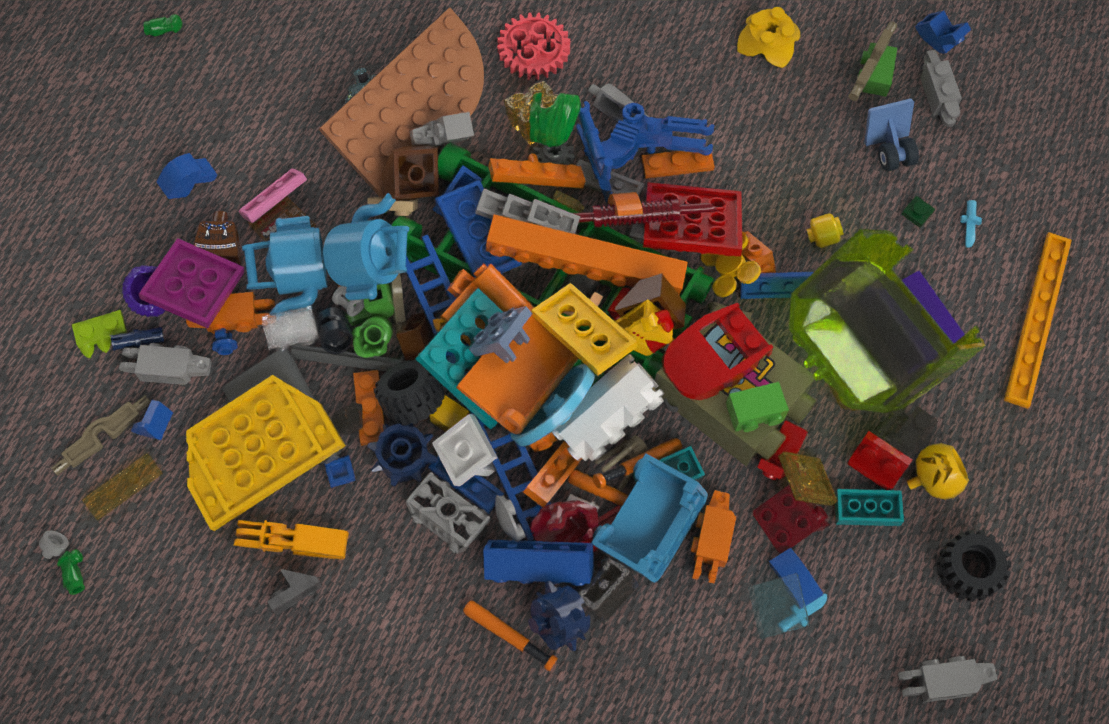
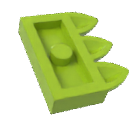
[72,310,128,358]

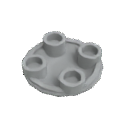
[495,495,525,542]

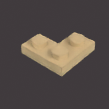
[368,197,418,216]

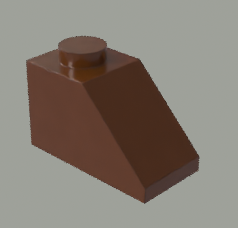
[396,312,436,361]

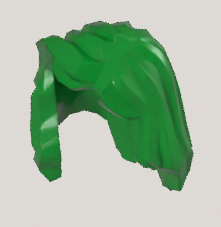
[529,92,581,147]

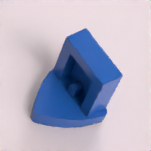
[131,400,173,440]

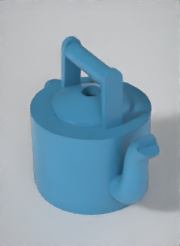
[323,193,409,300]
[242,216,328,320]

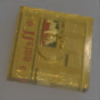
[778,452,837,506]

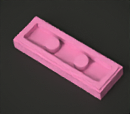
[238,169,307,223]

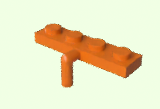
[488,153,586,188]

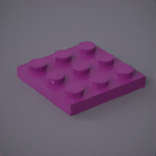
[139,238,244,329]

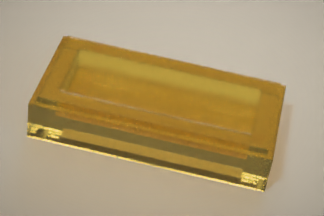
[553,190,585,213]

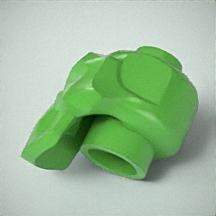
[352,315,393,358]

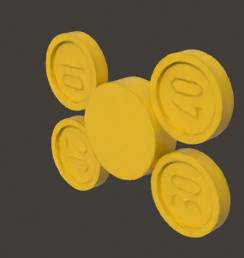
[701,232,761,297]

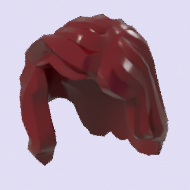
[529,500,599,543]

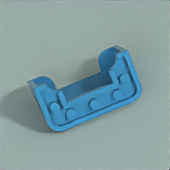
[591,453,708,583]

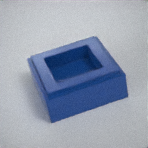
[324,455,356,488]

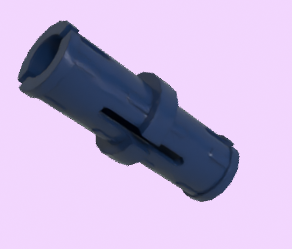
[110,327,164,351]

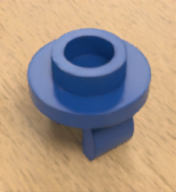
[212,328,238,355]

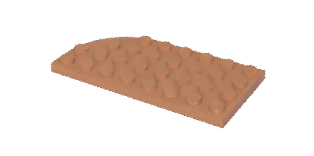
[318,8,484,198]

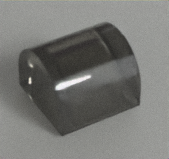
[332,403,363,435]

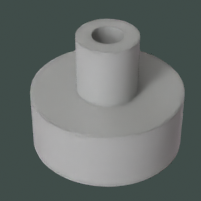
[39,531,69,559]

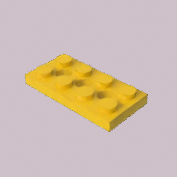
[532,283,637,376]

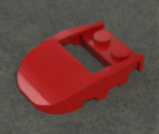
[662,303,773,400]

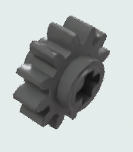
[533,140,574,165]

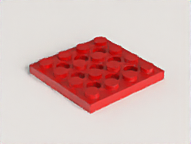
[643,182,743,257]

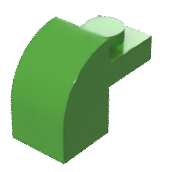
[348,284,395,326]

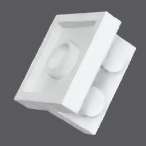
[432,414,498,486]

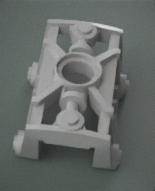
[406,472,491,554]

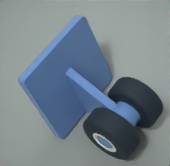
[864,99,919,172]

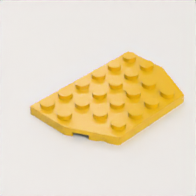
[186,375,346,531]

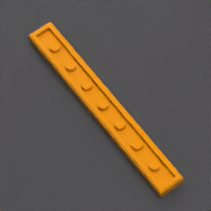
[1004,232,1072,409]

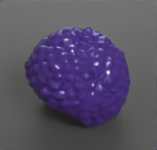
[122,265,166,317]

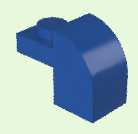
[915,10,971,54]
[157,153,217,199]

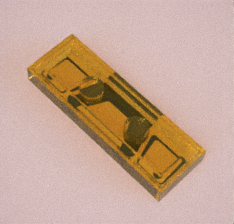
[82,453,163,521]

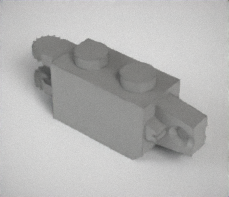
[921,50,962,127]
[119,343,212,385]
[898,656,997,703]

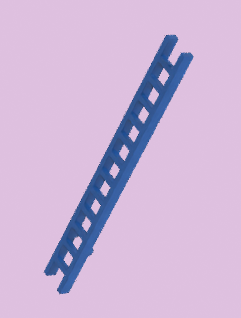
[405,234,551,541]

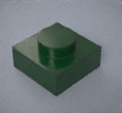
[901,196,935,228]

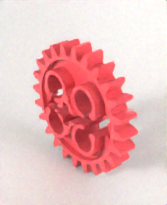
[497,13,570,80]

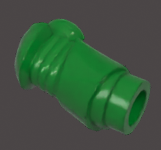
[143,14,183,37]
[57,549,85,595]

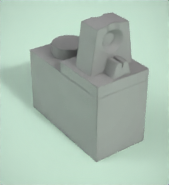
[410,112,474,147]

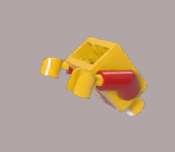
[603,299,674,356]

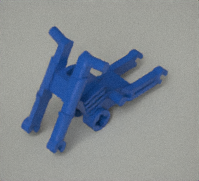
[576,101,714,203]

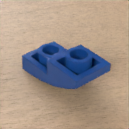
[769,548,823,609]

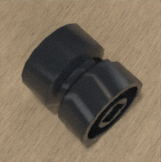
[316,307,353,354]

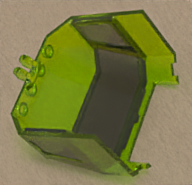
[789,229,986,413]

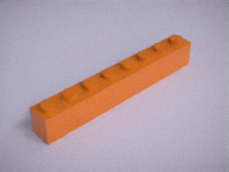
[486,214,688,295]

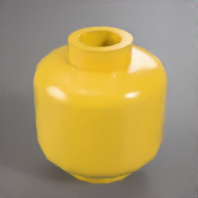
[806,213,844,248]

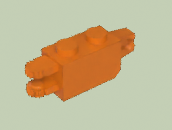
[186,292,276,334]
[690,490,736,584]

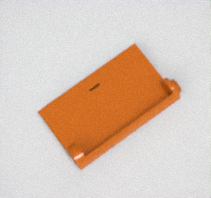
[456,302,579,434]

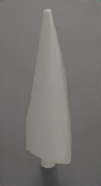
[588,83,649,121]

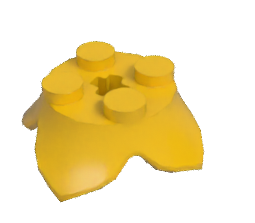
[737,7,800,68]

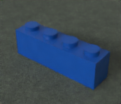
[483,540,594,586]

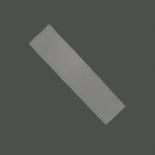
[475,189,580,234]

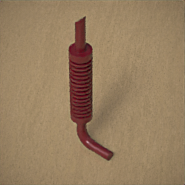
[573,199,718,228]

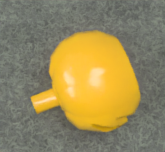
[907,443,969,500]

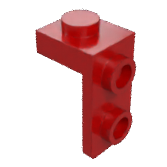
[757,420,808,480]

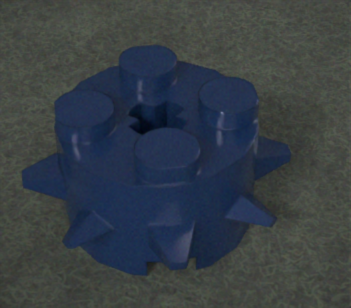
[367,423,437,486]
[528,581,590,651]

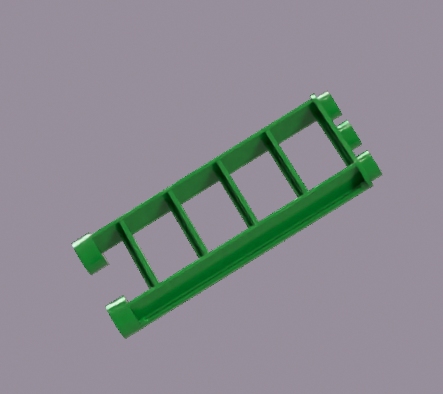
[391,142,715,381]

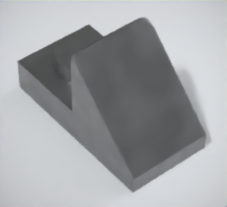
[267,569,323,616]

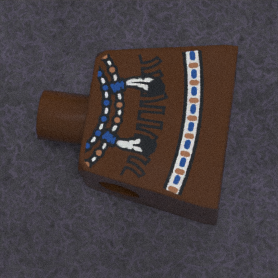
[193,211,242,266]

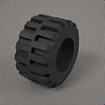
[374,359,445,426]
[937,530,1011,602]

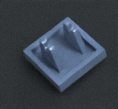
[469,306,533,363]

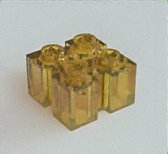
[503,81,558,145]

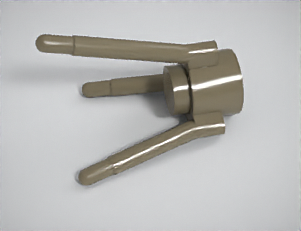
[595,435,648,492]

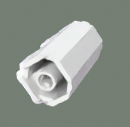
[552,354,665,461]

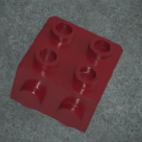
[753,483,830,553]

